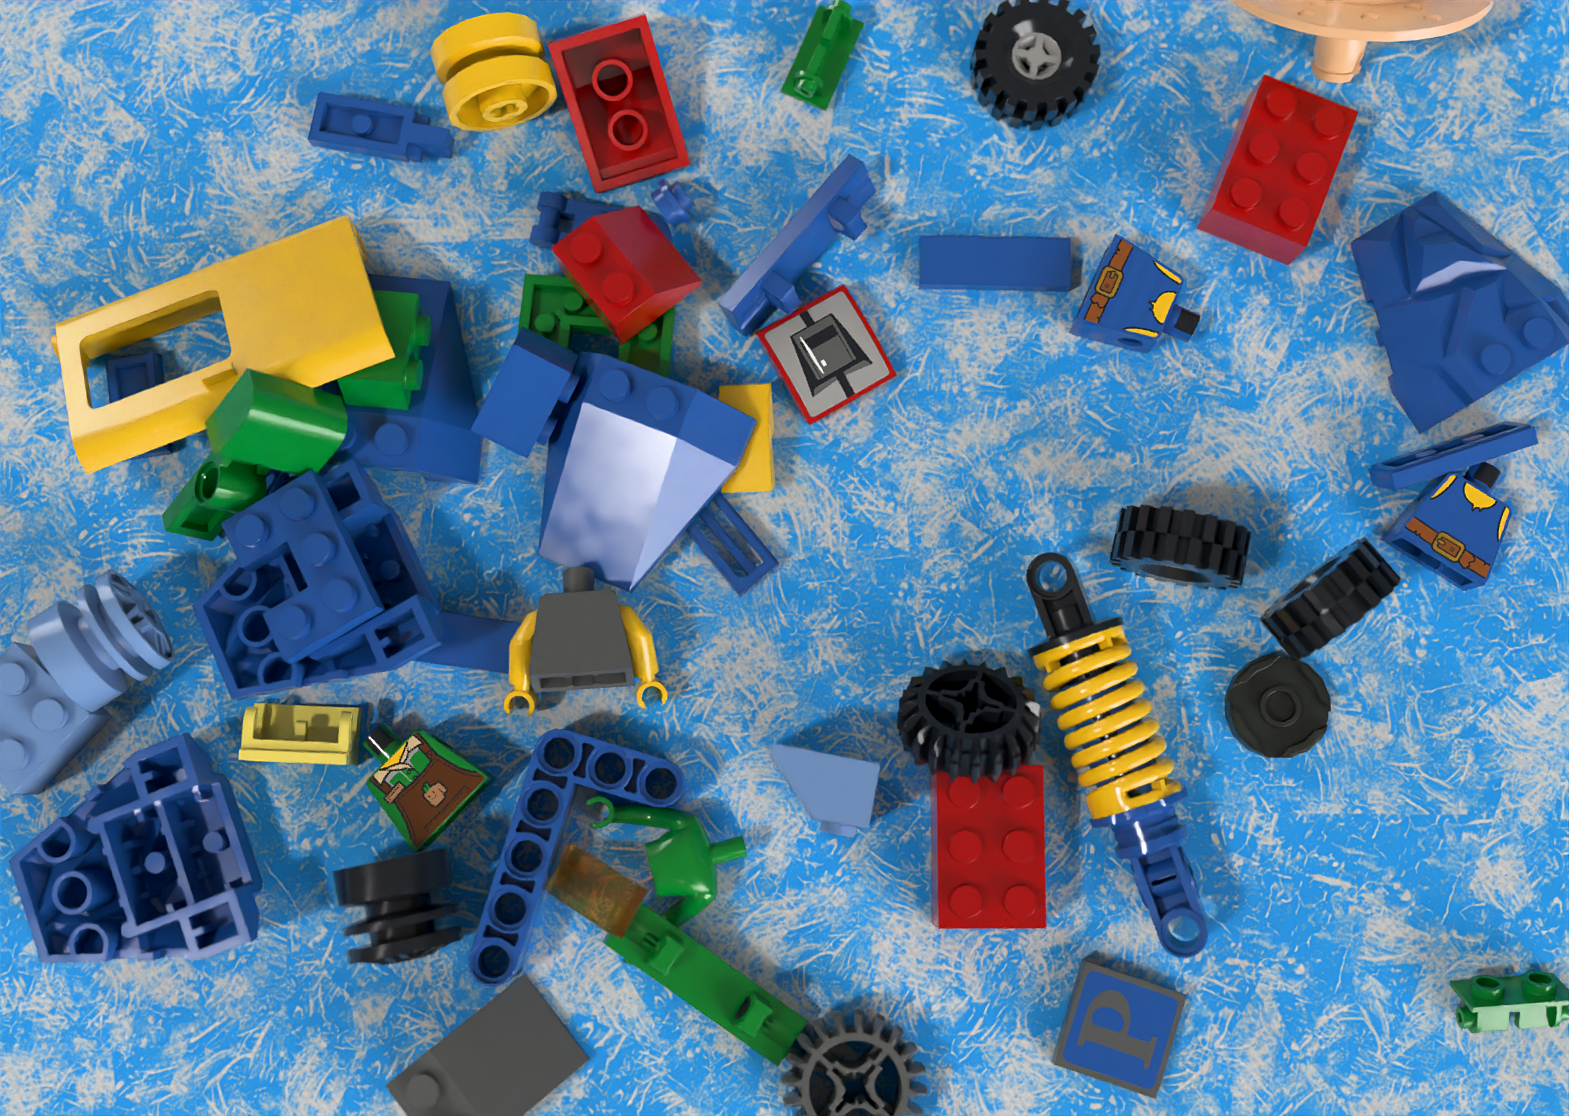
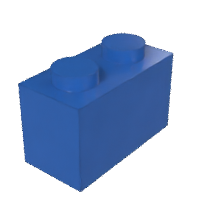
[470,326,580,458]

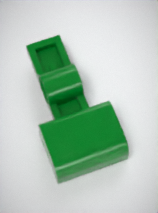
[162,368,348,542]

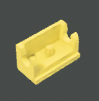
[238,703,362,766]

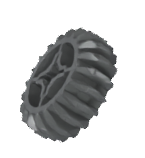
[781,1009,927,1116]

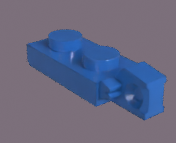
[307,92,455,163]

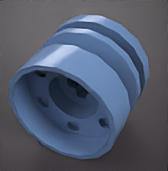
[27,570,175,712]

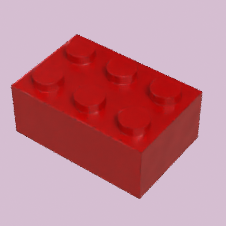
[1196,74,1358,265]
[930,765,1046,929]

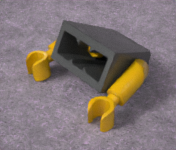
[503,566,667,717]

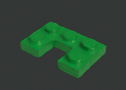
[518,274,676,378]

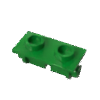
[781,0,864,111]
[1450,971,1569,1033]

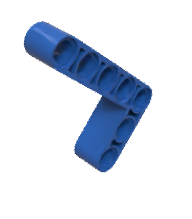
[468,729,686,987]

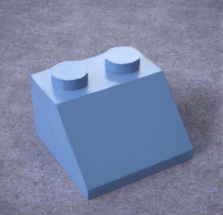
[770,743,881,838]

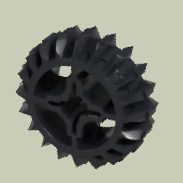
[897,658,1042,785]

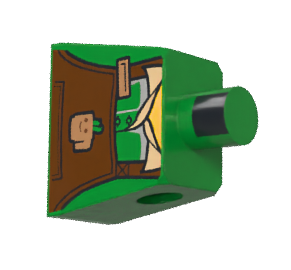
[362,722,495,852]

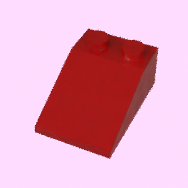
[548,13,691,194]

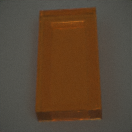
[545,843,648,939]

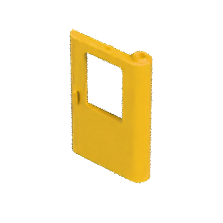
[51,213,395,474]

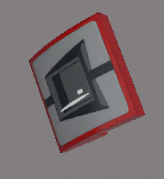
[755,284,897,425]

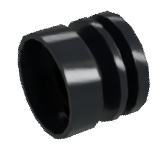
[333,848,463,966]

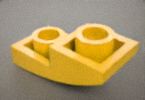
[718,382,775,493]

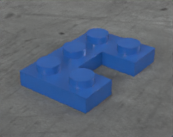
[221,470,385,664]

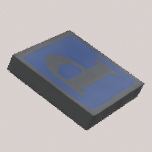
[1051,959,1187,1099]

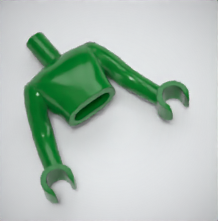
[584,796,747,965]

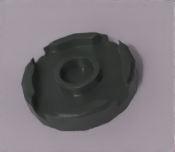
[1225,656,1331,758]

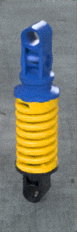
[1026,552,1209,958]

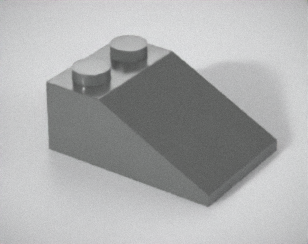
[385,974,590,1116]

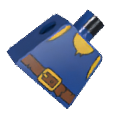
[1069,234,1201,353]
[1381,462,1512,591]

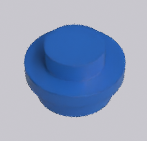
[650,178,696,227]

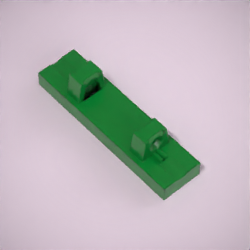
[602,897,808,1066]

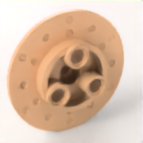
[1230,0,1494,83]

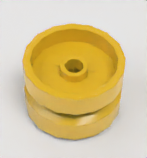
[430,12,558,132]

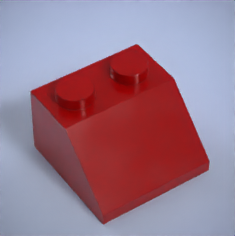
[551,205,703,345]

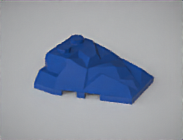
[1350,190,1569,434]
[193,458,443,700]
[9,733,263,963]

